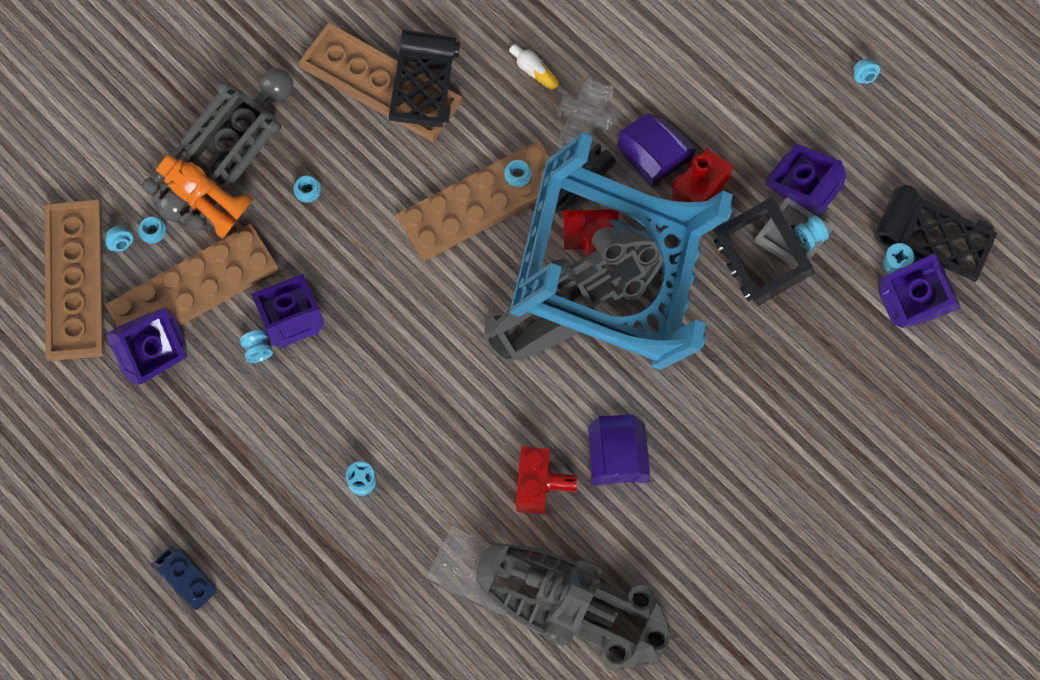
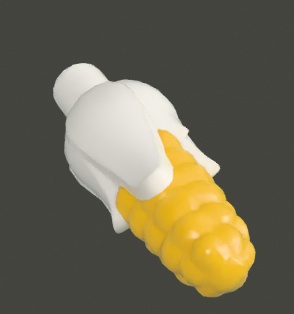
[509,44,559,90]

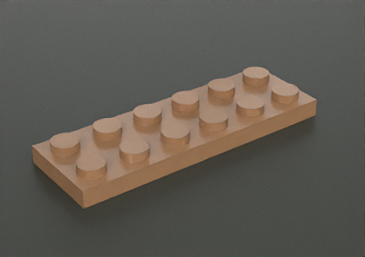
[299,23,463,143]
[396,140,562,262]
[44,200,104,361]
[105,224,279,327]

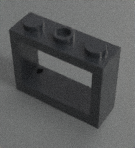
[713,197,816,306]

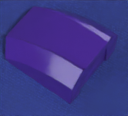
[617,113,696,188]
[765,144,846,215]
[880,253,961,328]
[251,273,324,348]
[107,307,187,385]
[588,414,650,486]

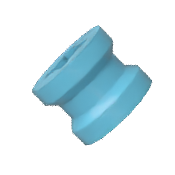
[794,215,829,250]
[883,243,914,274]
[240,330,273,363]
[346,461,376,496]

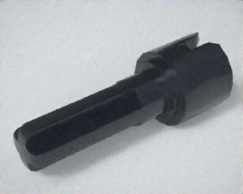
[556,143,616,211]

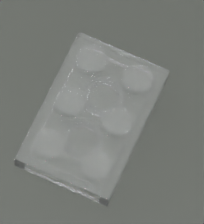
[425,526,530,619]

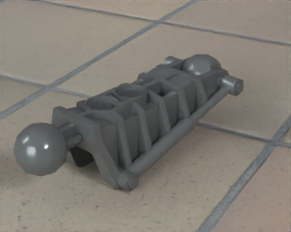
[142,68,294,232]

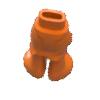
[156,153,254,239]

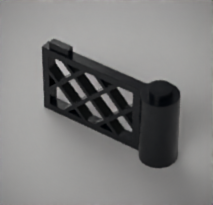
[389,29,460,127]
[874,185,997,282]

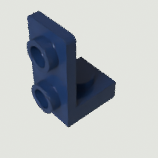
[150,545,216,610]

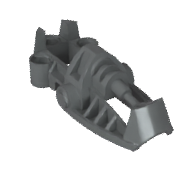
[484,220,664,362]
[476,543,671,671]

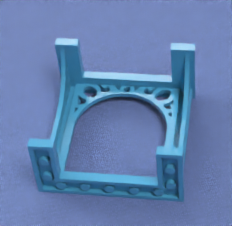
[509,132,733,370]

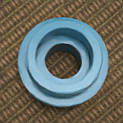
[854,59,880,84]
[504,160,532,187]
[293,176,321,203]
[138,217,166,244]
[105,226,133,251]

